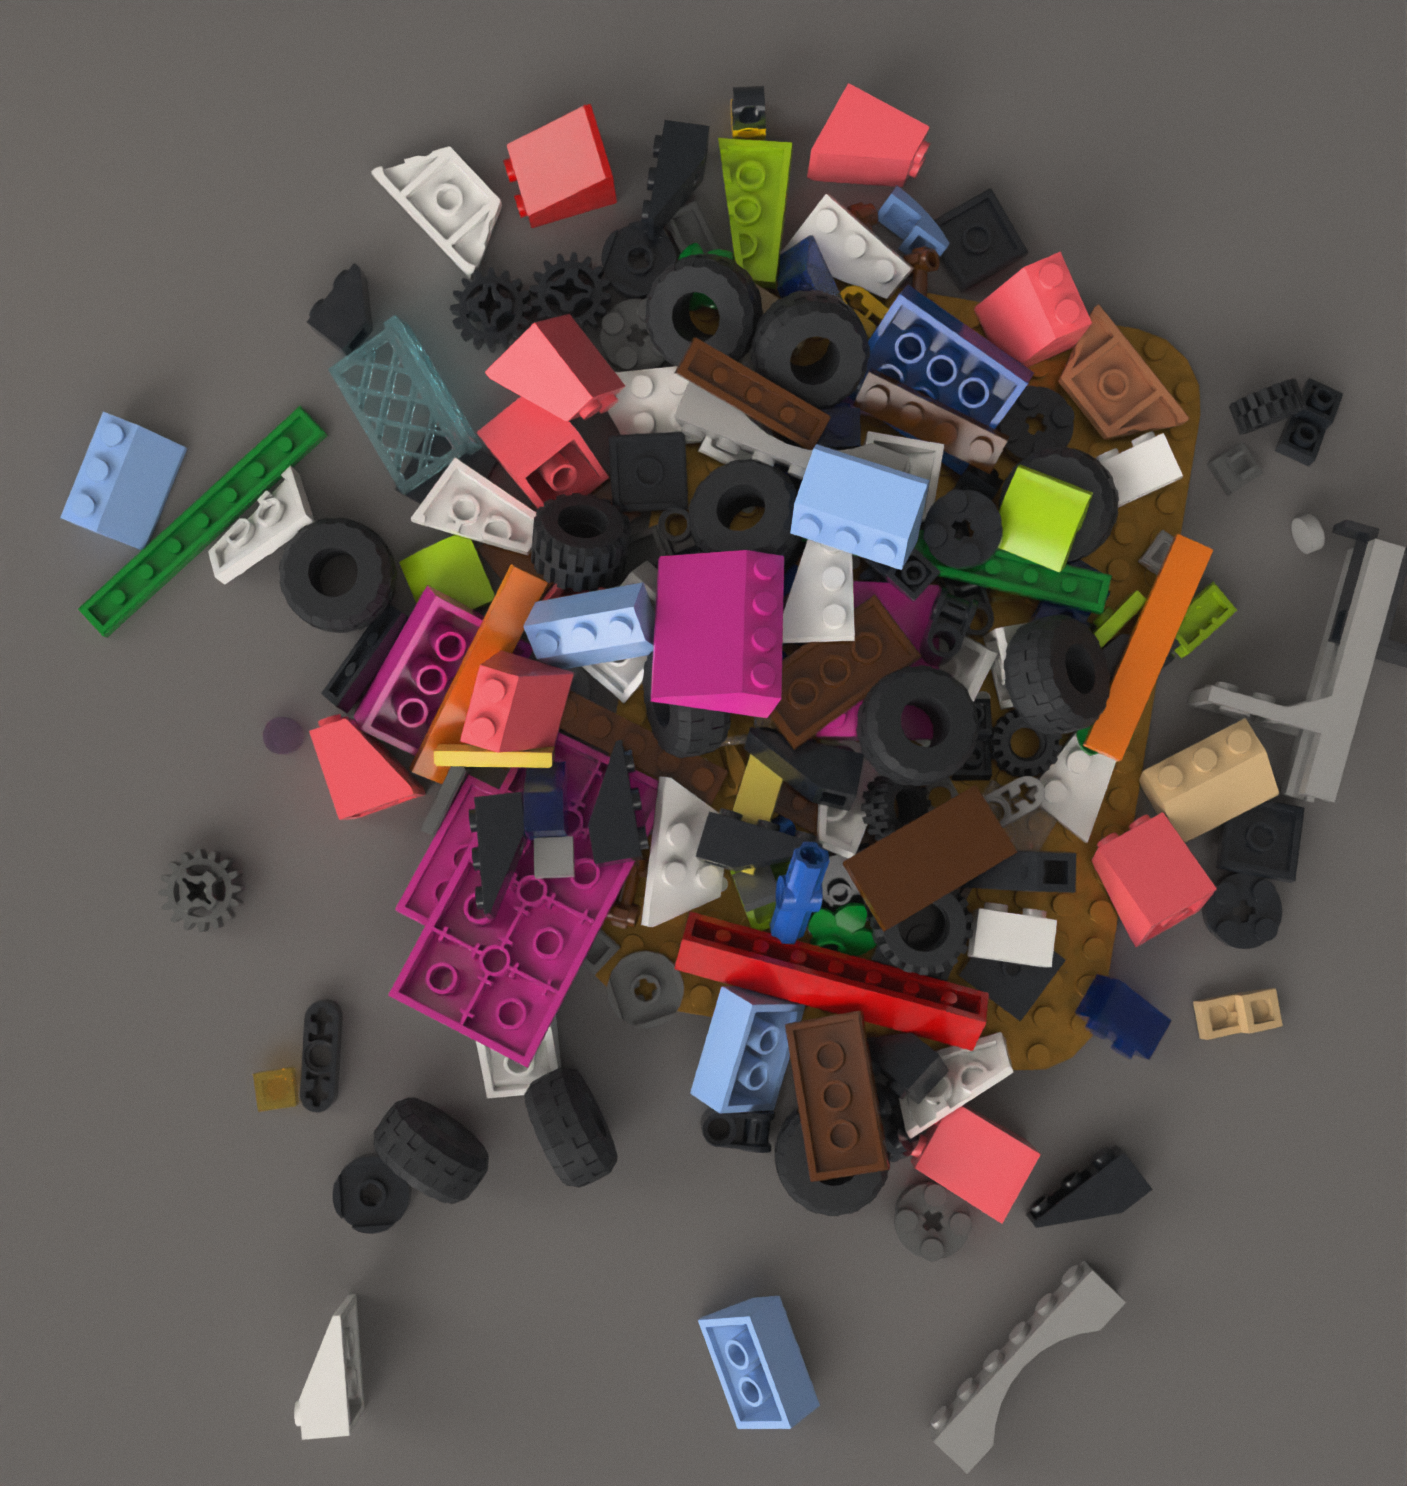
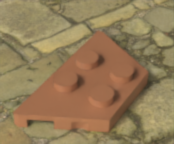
[1058,304,1190,440]

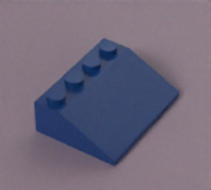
[848,285,1034,475]

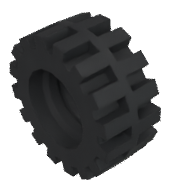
[861,776,932,841]

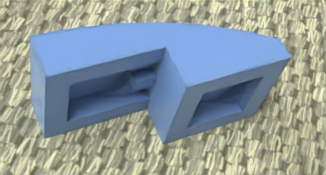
[878,186,950,257]

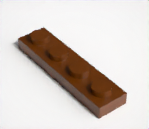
[675,337,831,450]
[853,368,1010,474]

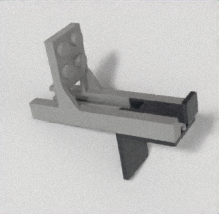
[1187,520,1407,803]

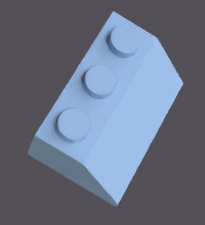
[60,412,187,550]
[790,444,930,570]
[523,582,655,669]
[690,986,806,1114]
[698,1296,820,1429]

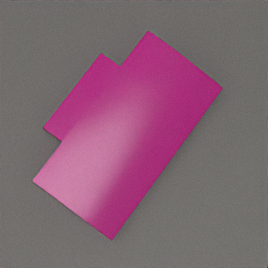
[388,732,659,1068]

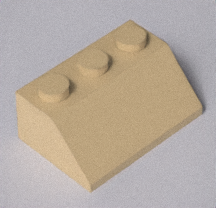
[1139,718,1279,843]

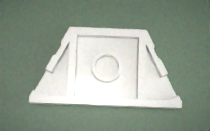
[371,146,502,280]
[608,366,702,444]
[641,777,724,927]

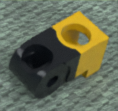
[730,86,766,140]

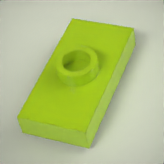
[1174,581,1238,658]
[1092,590,1147,648]

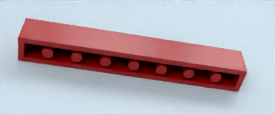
[674,911,989,1051]

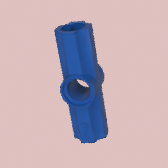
[770,842,830,944]

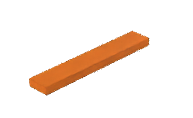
[1083,534,1214,762]
[409,564,548,784]

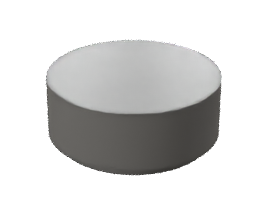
[1291,514,1325,554]

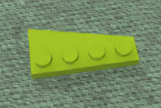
[718,138,793,289]

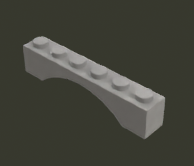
[674,382,911,480]
[928,1261,1126,1474]

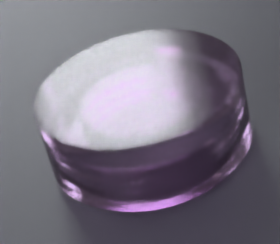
[263,717,304,755]

